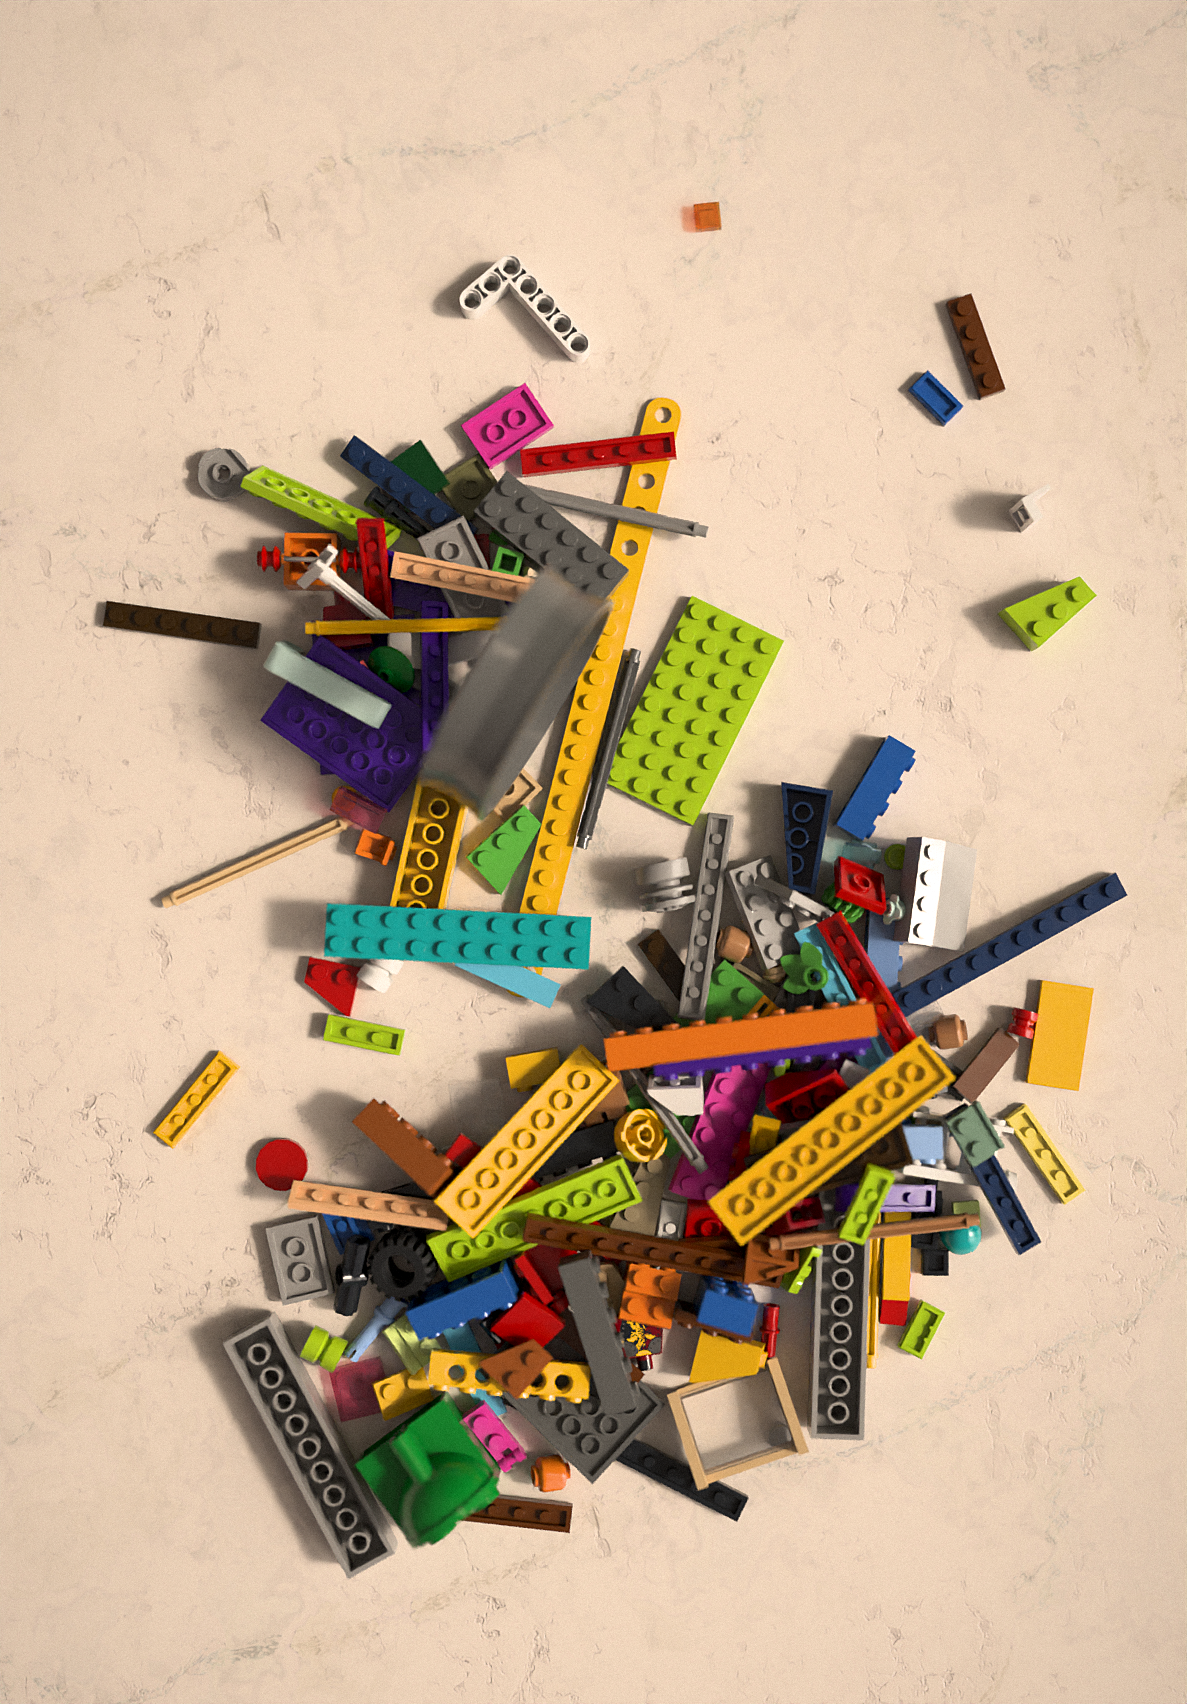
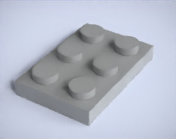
[265,1215,335,1306]

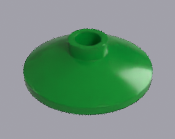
[368,646,415,693]

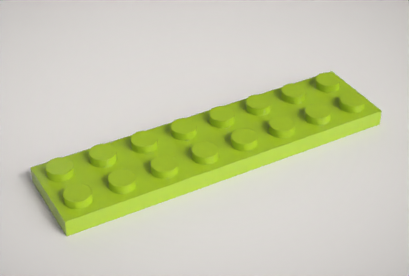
[427,1154,642,1282]

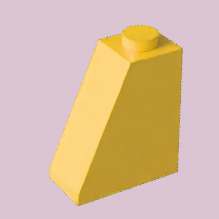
[689,1329,768,1383]

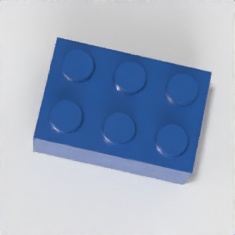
[693,1274,759,1337]

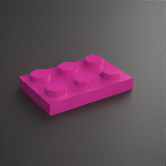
[461,383,554,470]

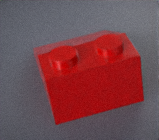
[765,1069,851,1124]

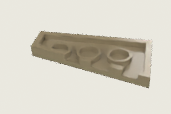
[607,1155,670,1236]

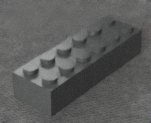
[474,471,629,600]

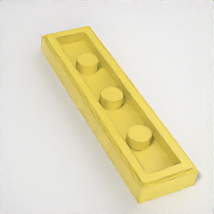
[1003,1103,1086,1205]

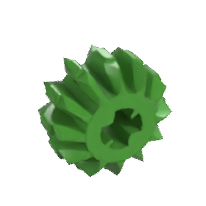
[821,881,865,923]

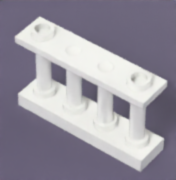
[897,1106,1014,1187]

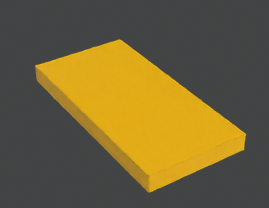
[1025,980,1094,1091]

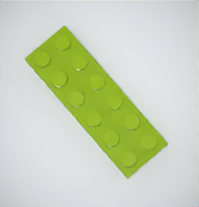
[241,465,402,549]

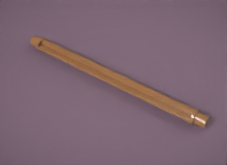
[768,1213,980,1251]

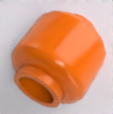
[531,1454,571,1493]

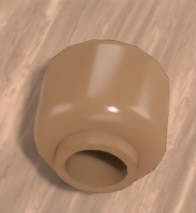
[715,925,753,963]
[928,1014,968,1050]

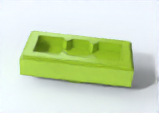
[897,1299,945,1360]

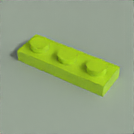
[323,1014,406,1056]
[837,1164,895,1245]

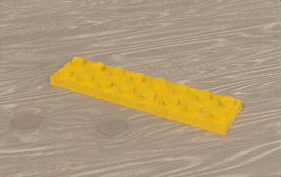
[434,1044,620,1239]

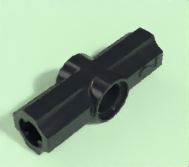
[333,1234,371,1316]

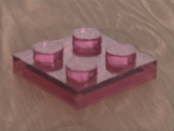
[329,1356,386,1422]

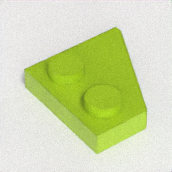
[780,1246,822,1294]

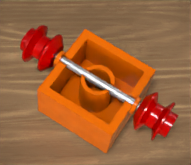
[257,533,361,591]

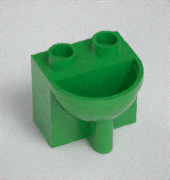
[355,1391,501,1549]

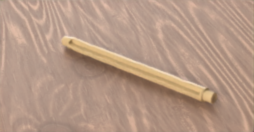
[161,813,356,909]

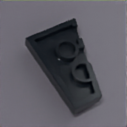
[585,966,677,1032]

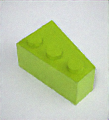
[997,576,1097,652]

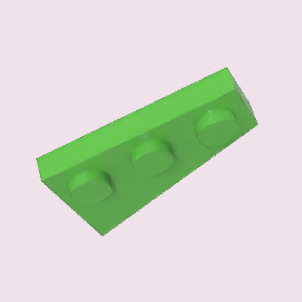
[466,804,542,895]

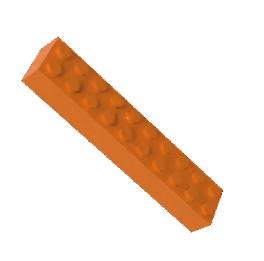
[604,999,878,1072]

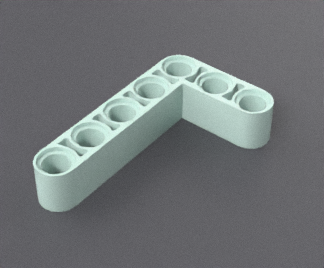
[264,640,391,728]

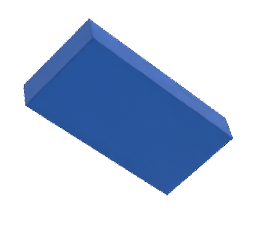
[908,370,964,426]

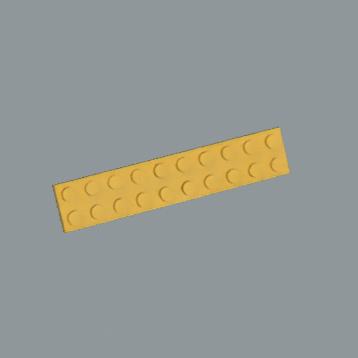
[708,1036,955,1246]

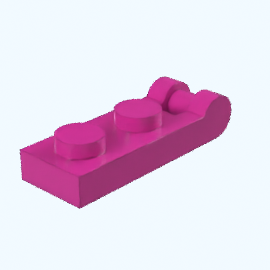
[463,1399,527,1473]

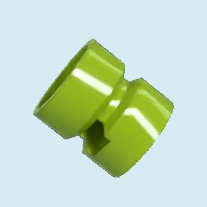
[300,1325,348,1373]

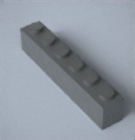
[558,1249,640,1416]

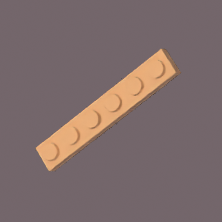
[390,551,533,603]
[288,1180,449,1231]

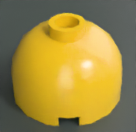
[614,1109,667,1163]

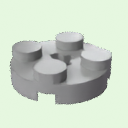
[197,448,250,502]

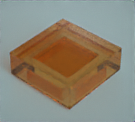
[693,202,722,233]

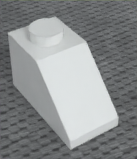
[648,1073,704,1116]

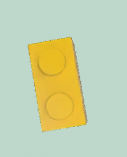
[506,1047,561,1092]

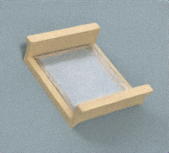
[667,1357,809,1490]

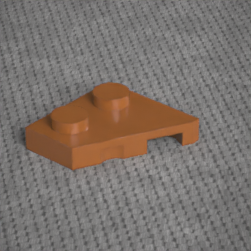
[741,1234,800,1286]
[479,1339,553,1399]

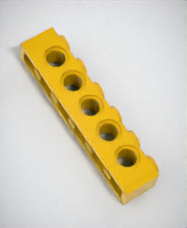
[428,1348,591,1403]

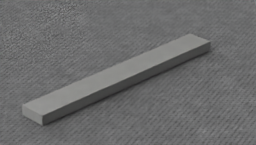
[677,812,734,1021]

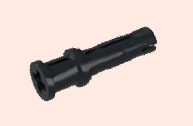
[363,487,431,540]

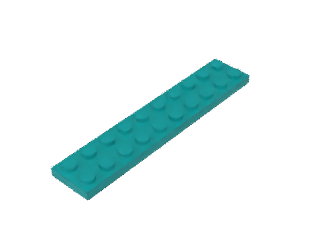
[324,903,592,970]

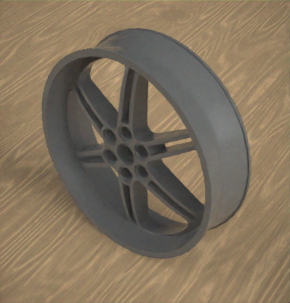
[419,564,614,822]

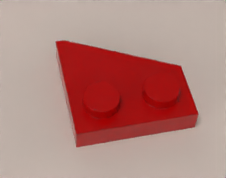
[304,957,362,1017]

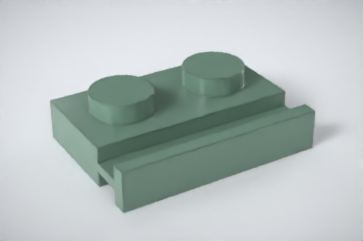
[944,1100,1005,1168]

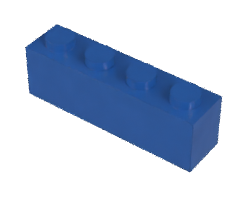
[833,735,916,841]

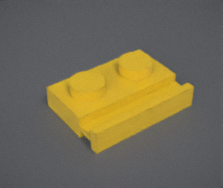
[371,1367,434,1421]

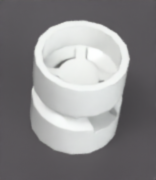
[357,959,405,993]

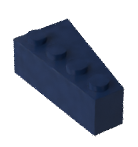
[781,782,833,895]

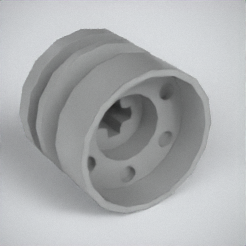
[634,858,696,913]

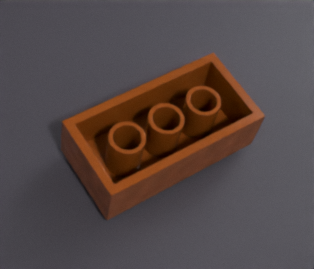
[352,1098,457,1199]

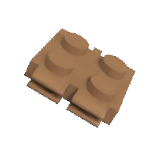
[584,1059,630,1127]

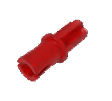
[759,1303,780,1358]

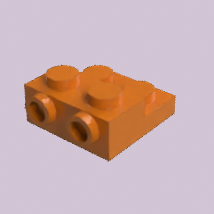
[618,1262,682,1330]

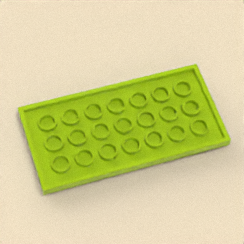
[607,596,784,826]

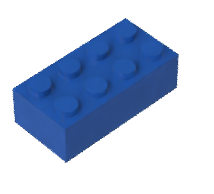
[405,1257,521,1341]

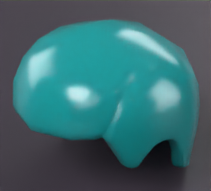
[939,1214,982,1255]

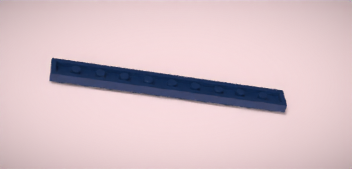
[891,872,1127,1017]

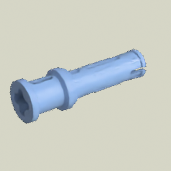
[344,1296,409,1362]

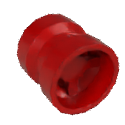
[1007,1007,1039,1039]

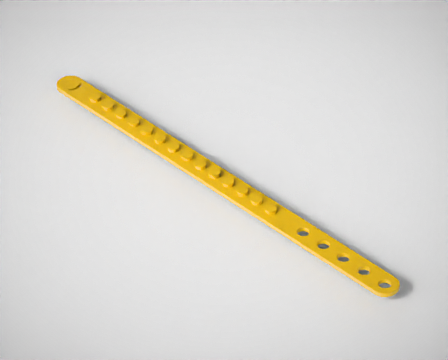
[505,397,681,997]

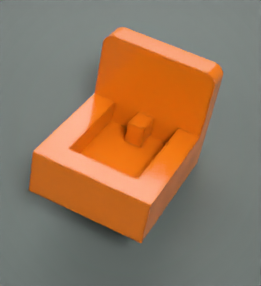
[354,828,397,866]

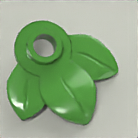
[780,942,829,994]

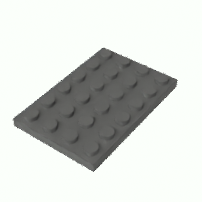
[479,1301,665,1484]

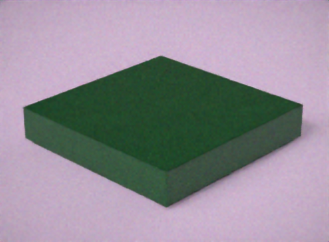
[391,440,451,513]

